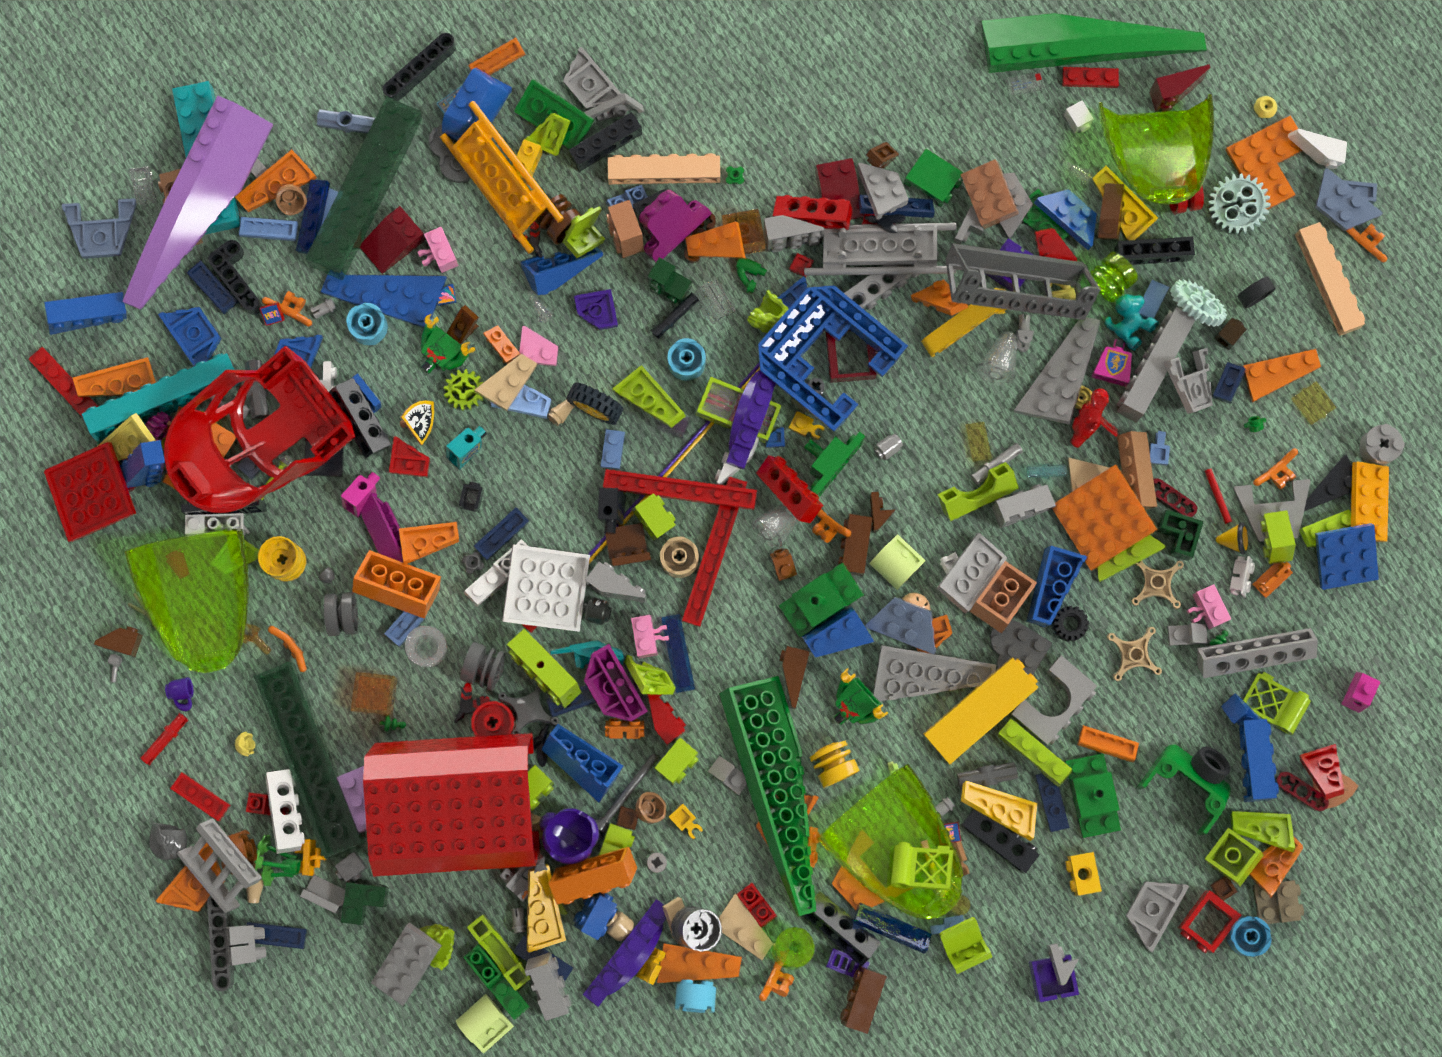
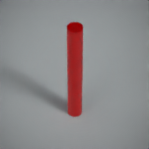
[1204,468,1232,524]

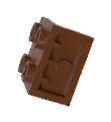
[605,523,651,567]

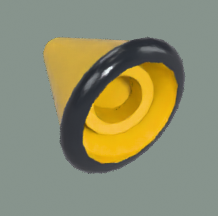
[1216,522,1248,555]

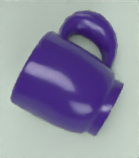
[165,677,194,712]

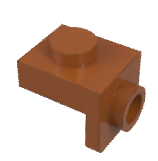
[770,548,797,581]

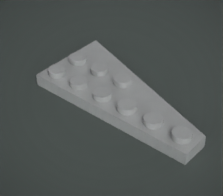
[1014,317,1100,424]
[873,645,996,701]

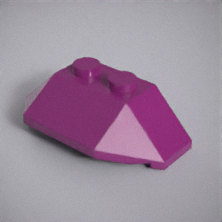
[584,644,648,721]

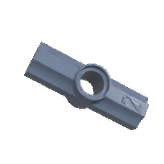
[317,110,376,135]

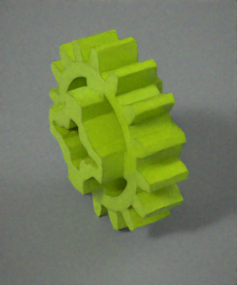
[444,369,484,411]

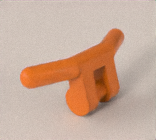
[1346,224,1387,263]
[262,291,312,327]
[1253,448,1298,490]
[812,509,851,543]
[268,626,307,672]
[759,951,794,1001]

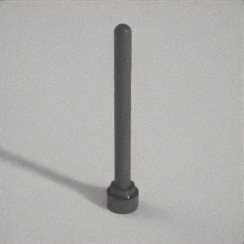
[595,754,658,834]

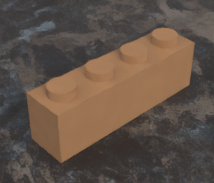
[1117,431,1157,510]

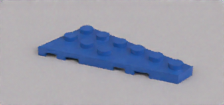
[321,275,447,328]

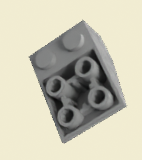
[763,215,824,252]
[585,562,647,603]

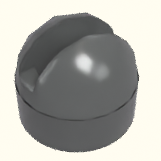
[318,567,335,584]

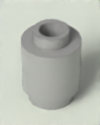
[874,434,903,461]

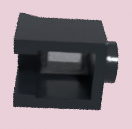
[459,482,484,513]

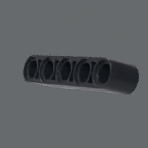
[383,33,456,103]

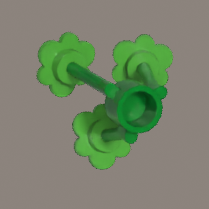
[254,835,301,886]

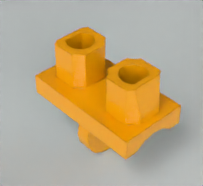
[295,839,326,876]

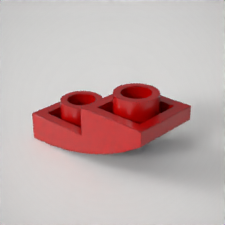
[246,793,289,815]
[736,883,777,928]

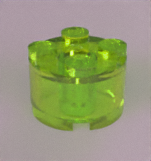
[772,927,815,970]

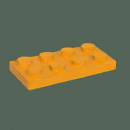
[1351,461,1389,542]

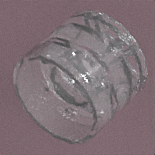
[405,626,448,668]

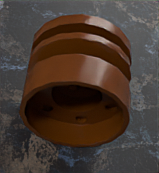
[535,194,582,245]

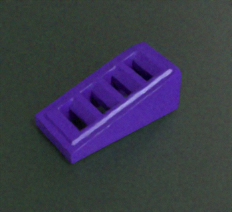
[826,948,869,977]

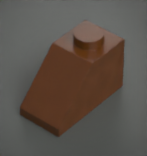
[94,626,143,657]

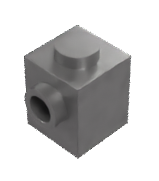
[335,852,368,883]

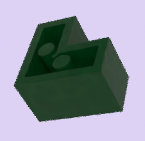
[648,257,692,304]
[1157,510,1204,561]
[341,883,389,925]

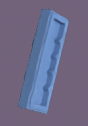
[239,217,298,241]

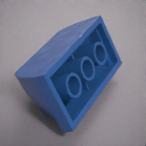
[442,68,512,141]

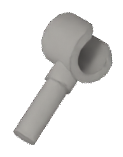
[108,654,122,682]

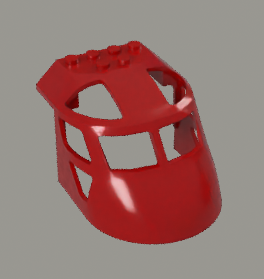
[164,346,355,513]

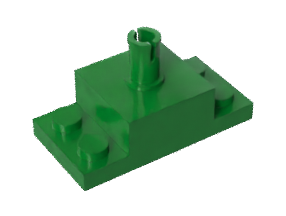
[804,431,865,497]
[779,563,864,638]
[1065,753,1121,838]

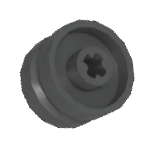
[324,592,358,637]

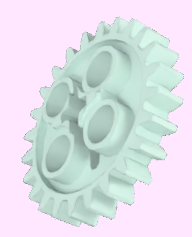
[1208,173,1271,235]
[1170,279,1227,327]

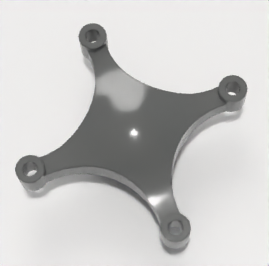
[498,685,559,734]

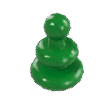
[1210,630,1228,646]
[379,715,406,732]

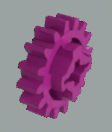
[145,411,172,442]

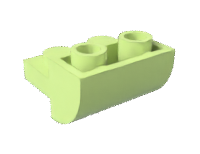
[869,534,925,590]
[456,994,514,1054]

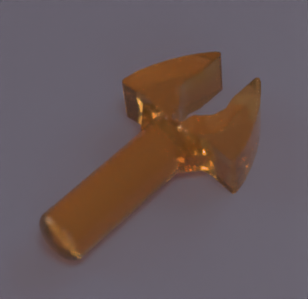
[240,624,272,655]

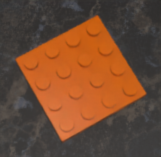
[1052,464,1158,571]

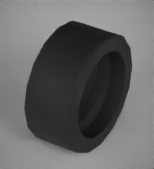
[1237,276,1276,309]
[1191,746,1231,784]

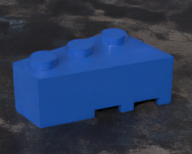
[802,605,874,658]

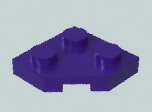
[574,289,618,330]

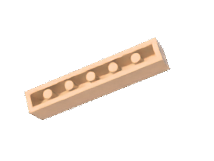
[608,153,720,185]
[1295,222,1365,336]

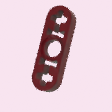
[1153,478,1197,517]
[1276,772,1329,811]

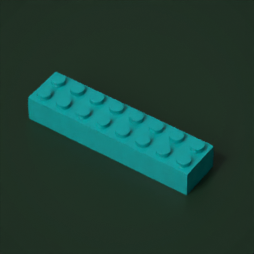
[172,81,240,235]
[82,353,241,444]

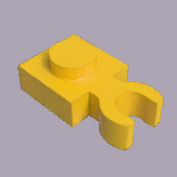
[789,411,824,440]
[669,804,703,839]
[636,948,666,985]

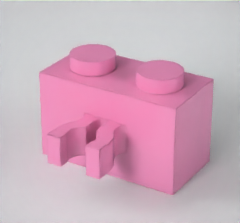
[418,227,459,273]
[1186,584,1231,630]
[631,615,669,659]

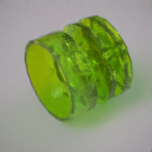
[1090,252,1138,303]

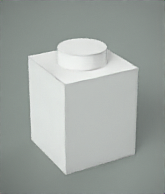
[1064,101,1094,133]

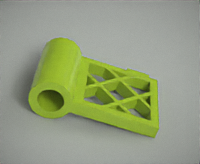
[1243,672,1311,735]
[891,842,954,890]

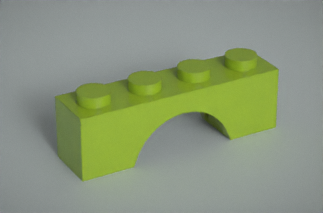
[937,462,1019,521]
[998,719,1072,787]
[467,914,531,991]

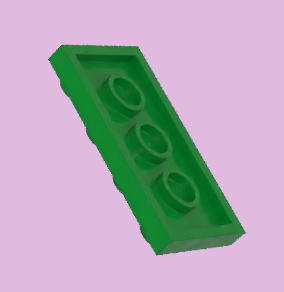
[514,79,594,149]

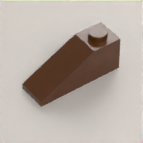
[1098,183,1124,241]
[779,646,810,710]

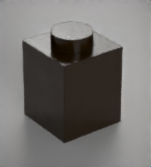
[1214,317,1247,350]

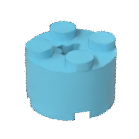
[346,303,388,345]
[668,338,706,381]
[675,980,716,1013]

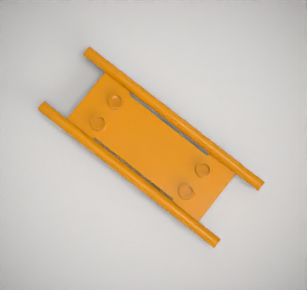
[440,101,564,254]

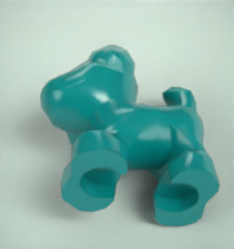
[1104,294,1159,351]

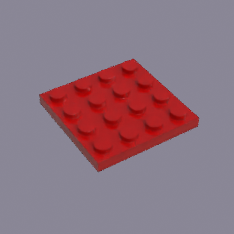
[44,442,137,542]

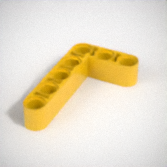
[921,288,1007,357]

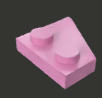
[519,326,558,366]

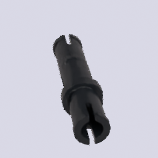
[650,292,700,339]

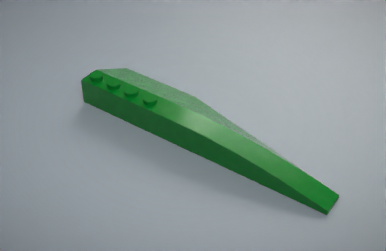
[981,13,1207,73]

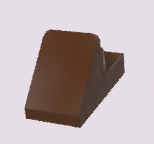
[866,142,899,169]
[447,305,479,344]
[870,492,895,533]

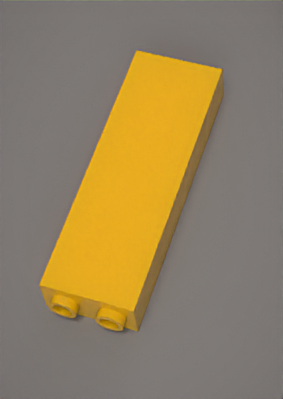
[923,658,1039,764]

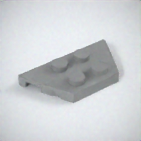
[563,47,621,111]
[857,163,909,219]
[1000,173,1033,239]
[1125,882,1189,953]

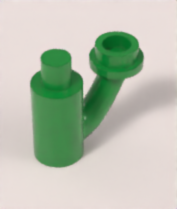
[736,257,767,293]

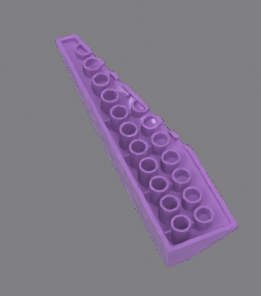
[122,96,273,310]

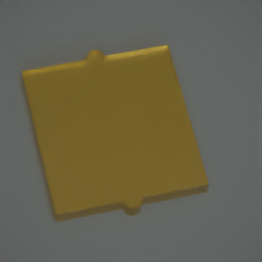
[1291,381,1337,425]

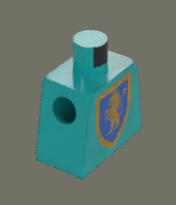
[446,426,487,470]

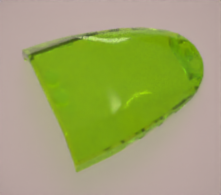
[1098,94,1214,204]
[124,528,249,673]
[817,764,964,919]

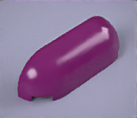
[361,493,403,562]

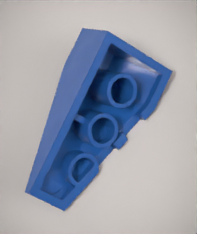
[520,247,603,295]

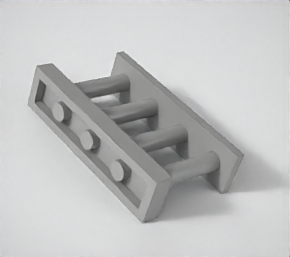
[177,819,262,913]

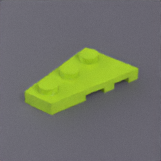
[1299,509,1351,547]

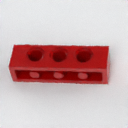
[773,195,852,230]
[756,455,824,523]

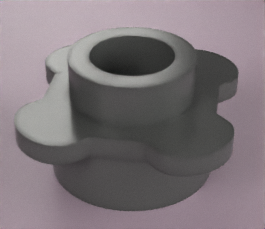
[462,552,484,574]

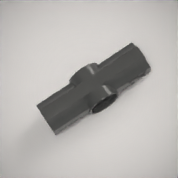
[245,360,269,419]
[957,762,1018,790]

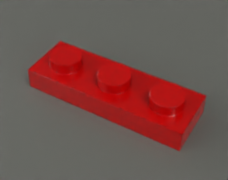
[1062,67,1119,88]
[170,772,231,822]

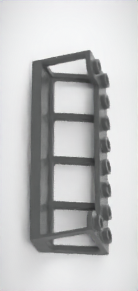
[945,243,1101,320]

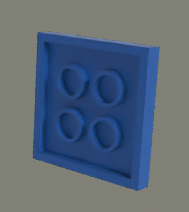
[1315,523,1379,590]

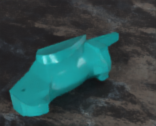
[550,640,624,669]

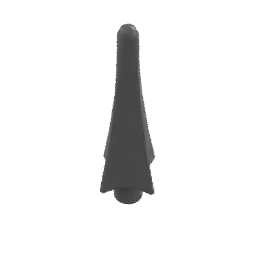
[534,853,548,873]

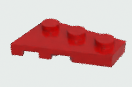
[1299,744,1344,800]

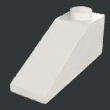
[1288,129,1347,169]

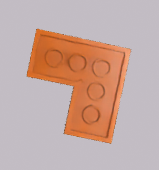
[1225,115,1303,210]

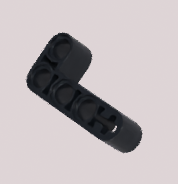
[208,240,262,315]

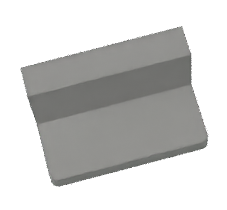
[300,875,345,913]

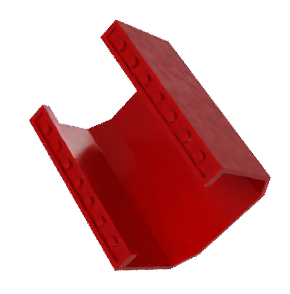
[363,733,540,877]

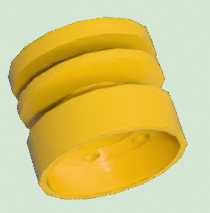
[258,536,306,582]
[809,740,860,788]

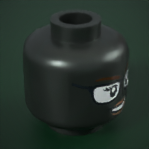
[582,597,612,625]

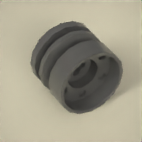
[460,642,506,691]
[671,906,722,952]

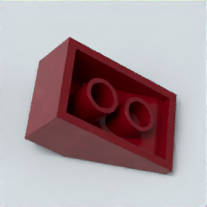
[1149,64,1211,113]
[815,158,863,220]
[359,206,426,274]

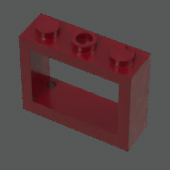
[825,329,878,383]

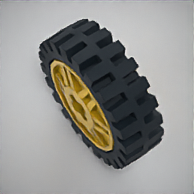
[566,382,624,425]

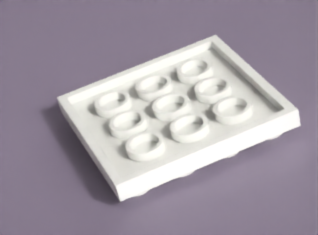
[502,544,590,632]

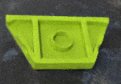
[1098,535,1166,582]
[624,655,676,695]

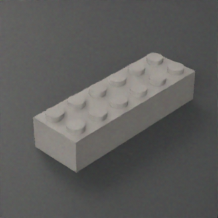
[1116,307,1195,423]

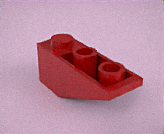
[648,694,686,746]

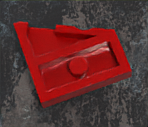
[1034,228,1077,261]
[389,436,430,478]

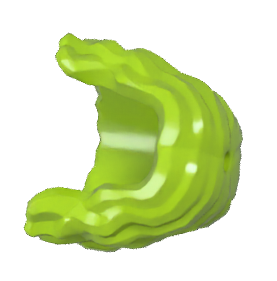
[747,290,789,333]
[419,924,455,971]

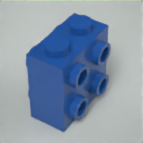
[573,892,617,940]

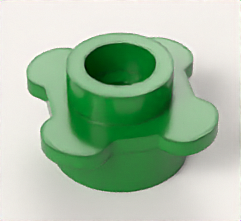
[726,166,744,185]
[1244,416,1267,432]

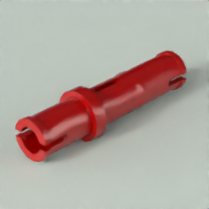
[140,712,189,766]

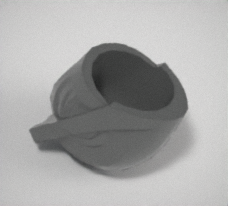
[149,823,187,860]

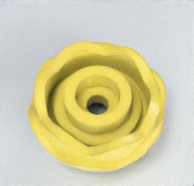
[1254,96,1277,118]
[1075,386,1092,409]
[235,732,256,756]

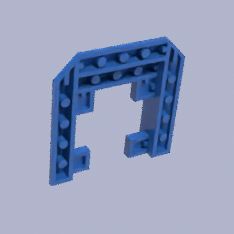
[758,286,908,432]

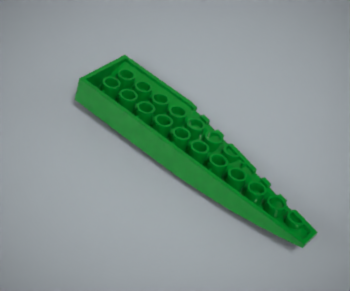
[719,676,816,917]

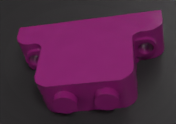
[639,190,712,263]

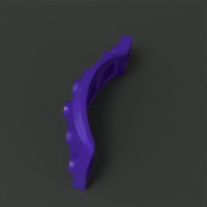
[725,369,776,470]
[583,899,666,1007]

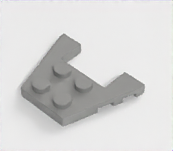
[1164,348,1213,414]
[1234,479,1310,542]

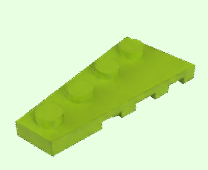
[613,365,686,428]

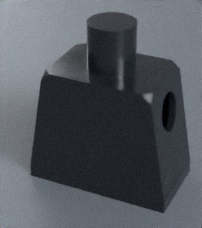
[598,488,626,534]

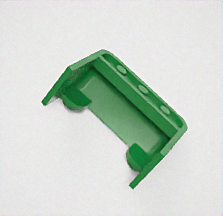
[1136,745,1231,835]

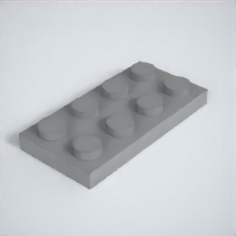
[937,533,1007,614]
[371,922,442,1006]

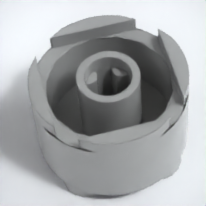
[1359,424,1405,466]

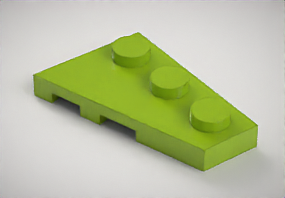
[1230,811,1295,852]

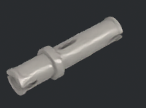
[971,443,1023,485]

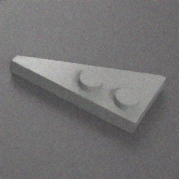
[584,93,644,121]

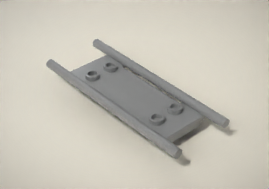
[804,223,956,276]

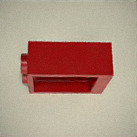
[1178,890,1242,954]

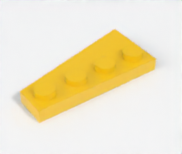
[1092,166,1158,241]
[961,781,1037,841]
[527,864,566,952]

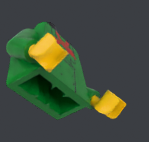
[420,314,475,374]
[834,668,888,725]

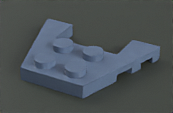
[62,198,137,259]

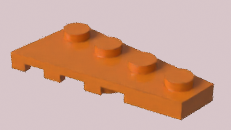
[235,149,317,212]
[1242,349,1321,403]
[73,357,156,397]
[657,943,742,983]

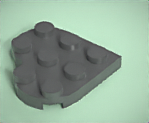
[429,125,471,183]
[990,620,1052,675]

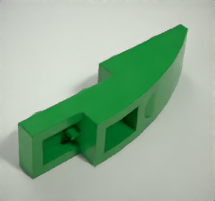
[463,944,530,1020]

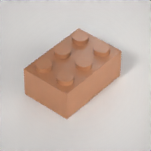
[961,159,1019,229]
[606,200,644,258]
[970,561,1037,634]

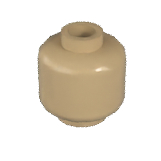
[606,912,634,942]

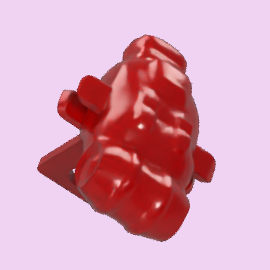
[1070,388,1118,448]

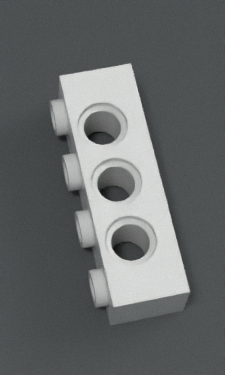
[265,769,305,854]

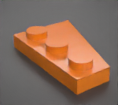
[685,221,746,259]
[399,522,459,565]
[1249,837,1303,897]

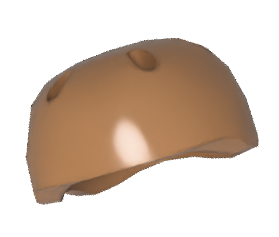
[275,184,307,215]
[635,792,666,824]

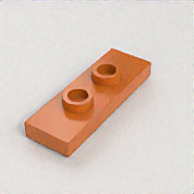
[468,37,526,75]
[1077,725,1139,763]

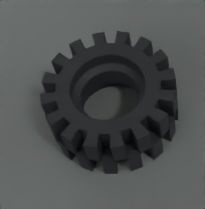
[1052,606,1089,642]

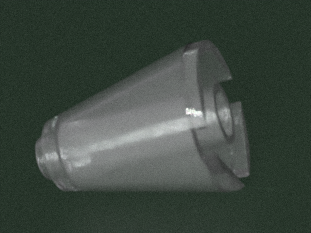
[977,332,1018,386]
[752,503,798,549]

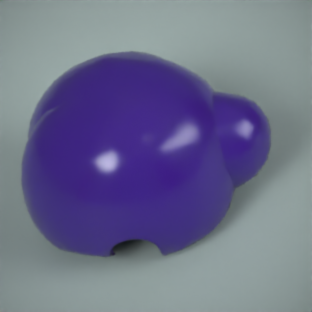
[539,808,599,864]

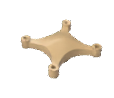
[1132,561,1184,609]
[1107,627,1162,681]

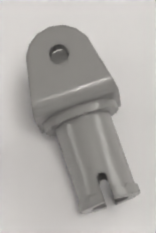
[1015,314,1034,352]

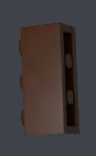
[838,514,872,576]
[840,966,887,1034]

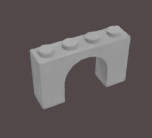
[1009,655,1097,746]

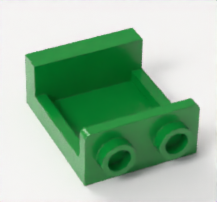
[904,149,963,207]

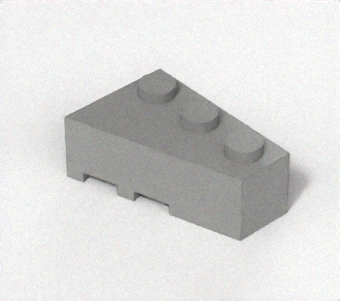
[992,484,1056,529]
[525,952,572,1021]

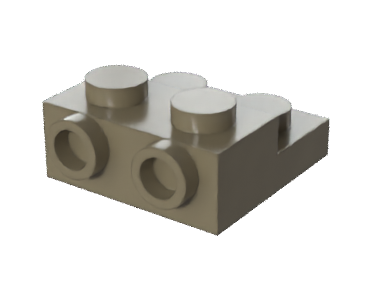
[1252,880,1304,924]

